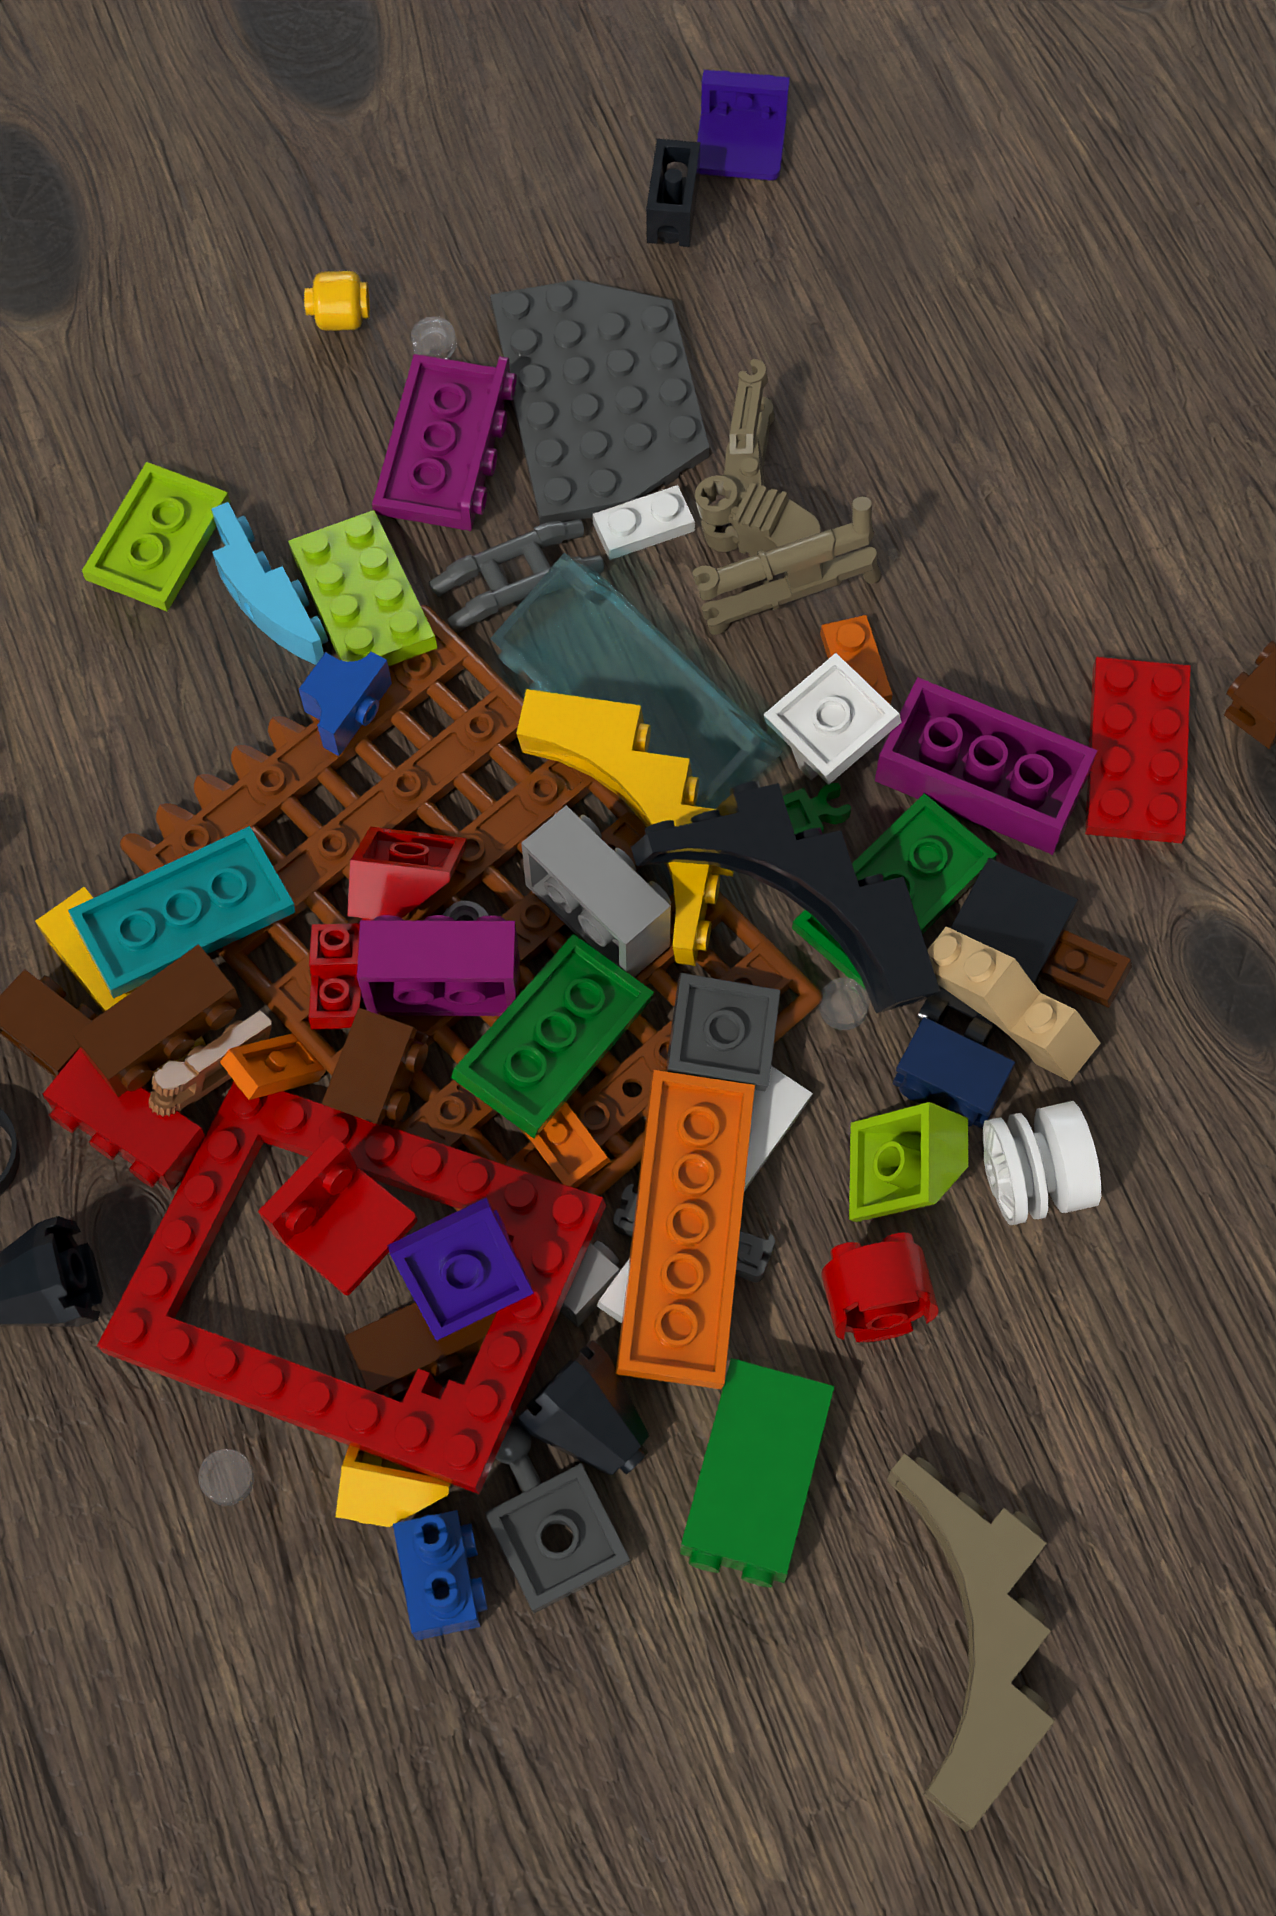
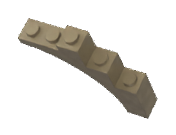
[887,1453,1055,1833]

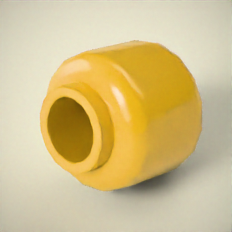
[304,271,370,331]

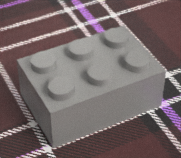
[521,805,671,977]

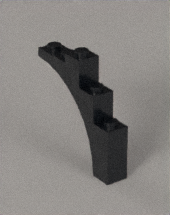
[631,781,940,1013]

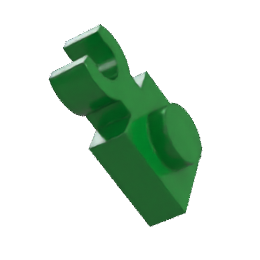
[783,783,851,834]

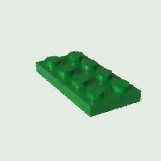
[792,793,997,992]
[451,934,654,1139]

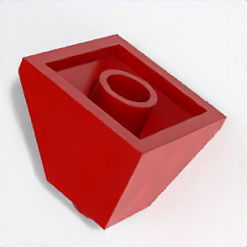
[347,826,467,920]

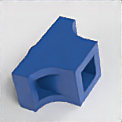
[299,652,392,756]

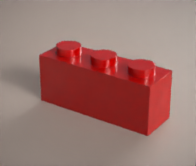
[43,1048,205,1191]

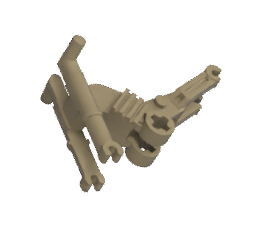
[692,359,881,635]

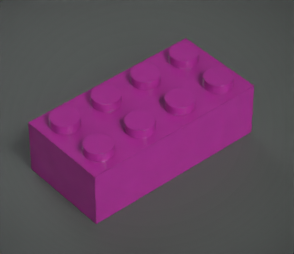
[875,677,1098,855]

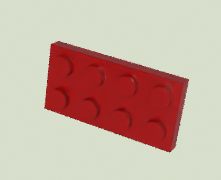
[1085,657,1191,844]

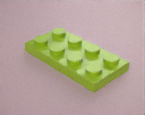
[288,510,438,666]

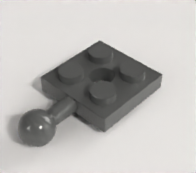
[485,1421,630,1614]

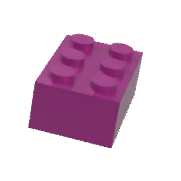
[357,915,520,1016]

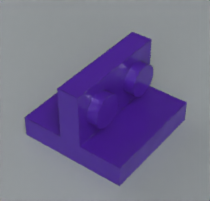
[388,1198,534,1341]

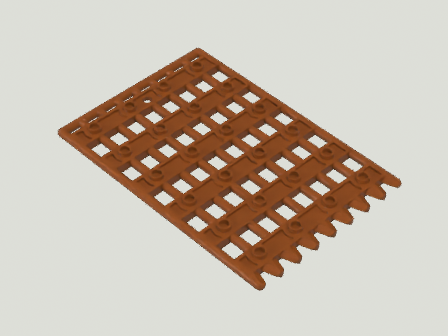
[120,605,823,1211]

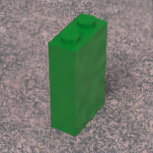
[680,1358,834,1587]

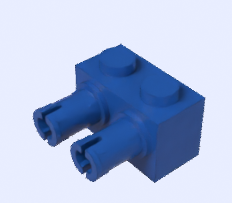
[393,1510,488,1641]

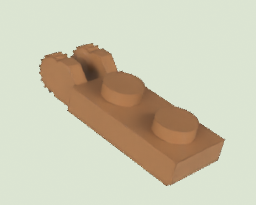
[149,1010,272,1117]

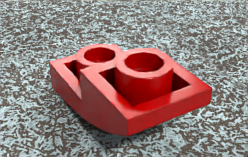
[309,923,363,1029]

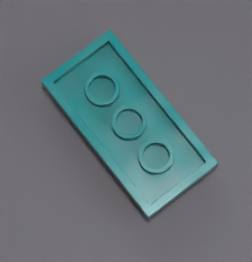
[68,826,295,999]

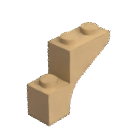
[927,926,1101,1082]

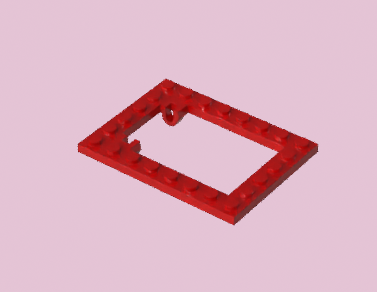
[97,1081,606,1494]

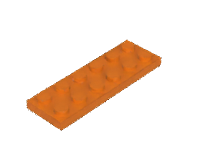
[616,1070,755,1389]

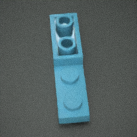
[211,502,328,665]

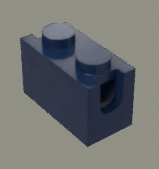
[893,1017,1015,1129]

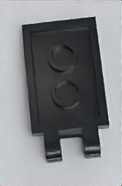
[917,858,1078,1047]

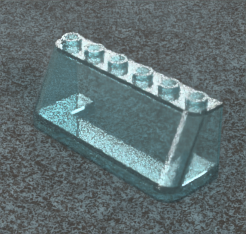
[490,552,783,809]

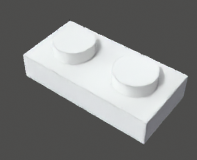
[593,485,695,560]

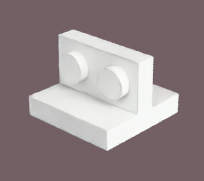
[763,653,902,785]

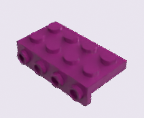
[372,354,517,531]

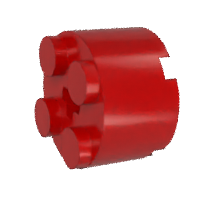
[821,1232,939,1343]

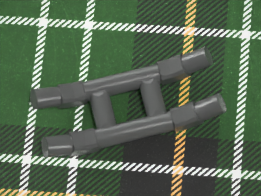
[429,519,604,634]

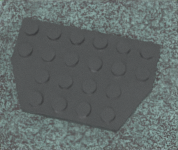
[490,280,709,525]

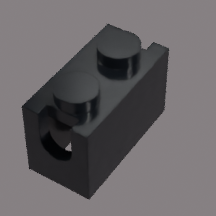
[646,138,700,247]

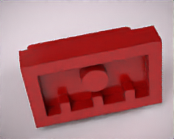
[257,1134,418,1295]

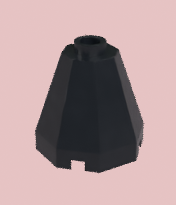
[0,1216,103,1327]
[514,1340,650,1475]

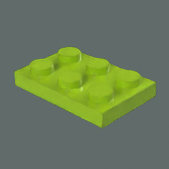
[82,462,230,612]

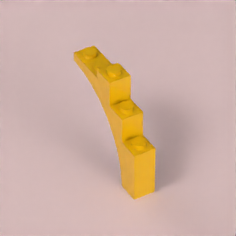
[516,689,734,966]

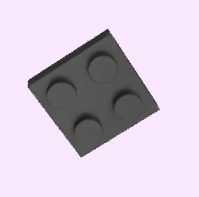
[666,973,780,1091]

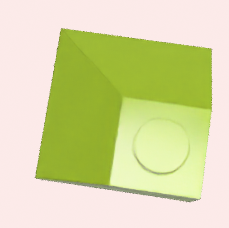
[849,1102,968,1222]

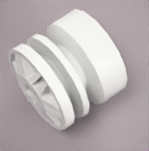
[983,1101,1101,1225]

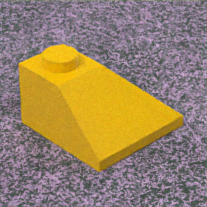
[336,1445,451,1527]

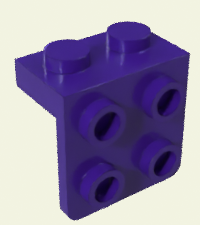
[697,70,790,181]

